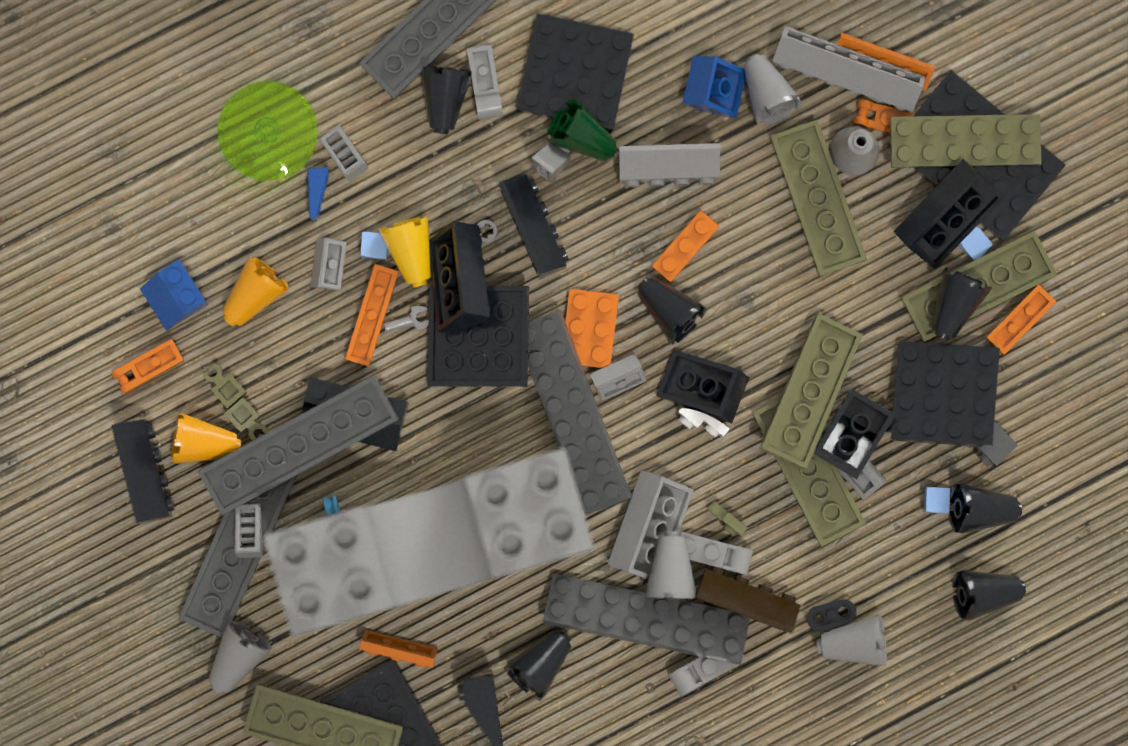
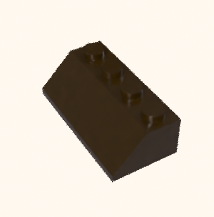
[695,566,801,634]

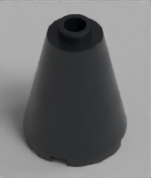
[422,66,472,134]
[932,267,992,340]
[637,277,706,345]
[949,483,1022,534]
[952,570,1026,621]
[504,630,572,701]

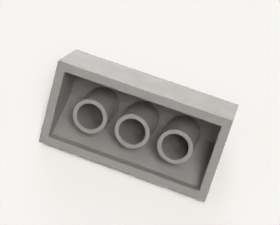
[618,143,720,187]
[607,470,694,580]

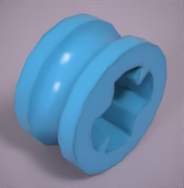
[323,495,340,517]

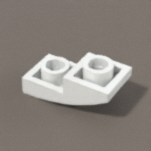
[678,408,729,438]

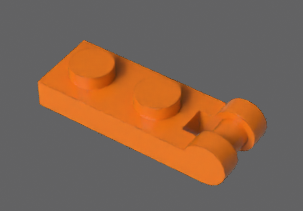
[853,99,915,134]
[111,339,185,395]

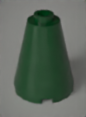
[547,99,617,161]

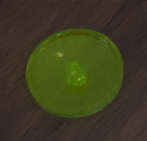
[218,81,318,181]

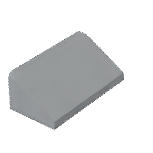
[311,238,347,291]
[590,354,647,401]
[837,460,886,500]

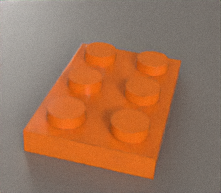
[565,289,619,369]

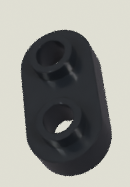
[806,599,856,631]

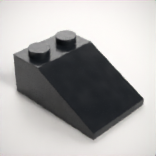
[656,350,750,424]
[813,389,896,480]
[458,675,503,746]

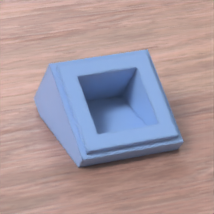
[958,226,993,261]
[361,231,387,260]
[924,487,950,513]

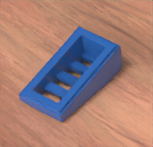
[308,168,329,221]

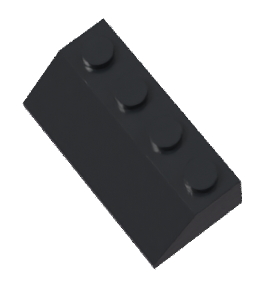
[893,159,1004,269]
[499,174,569,280]
[429,221,490,333]
[302,377,409,452]
[111,419,175,525]

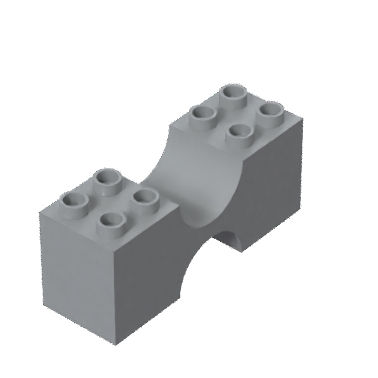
[264,448,594,636]

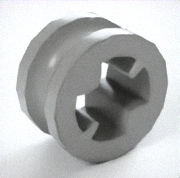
[477,220,497,243]

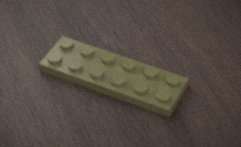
[890,114,1041,168]
[770,119,867,277]
[901,230,1058,342]
[759,313,863,470]
[752,399,866,547]
[242,684,403,746]

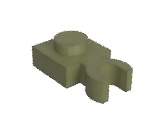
[203,363,247,409]
[224,396,268,441]
[707,501,748,537]

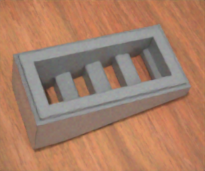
[319,125,369,182]
[235,503,263,558]

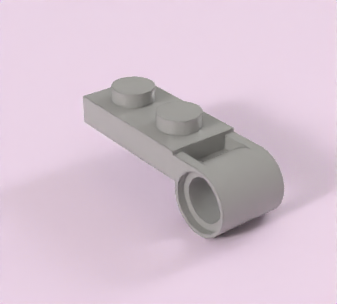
[467,45,503,120]
[680,531,753,575]
[668,655,746,697]

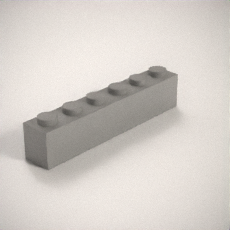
[772,26,925,112]

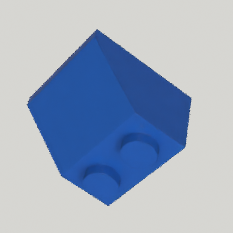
[682,56,746,118]
[140,259,209,331]

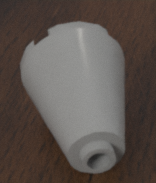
[744,54,802,126]
[830,126,880,175]
[646,531,696,598]
[817,615,887,666]
[208,621,272,694]

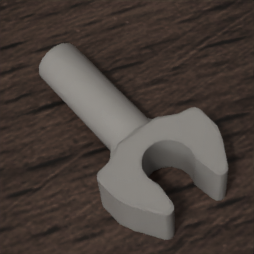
[384,305,429,333]

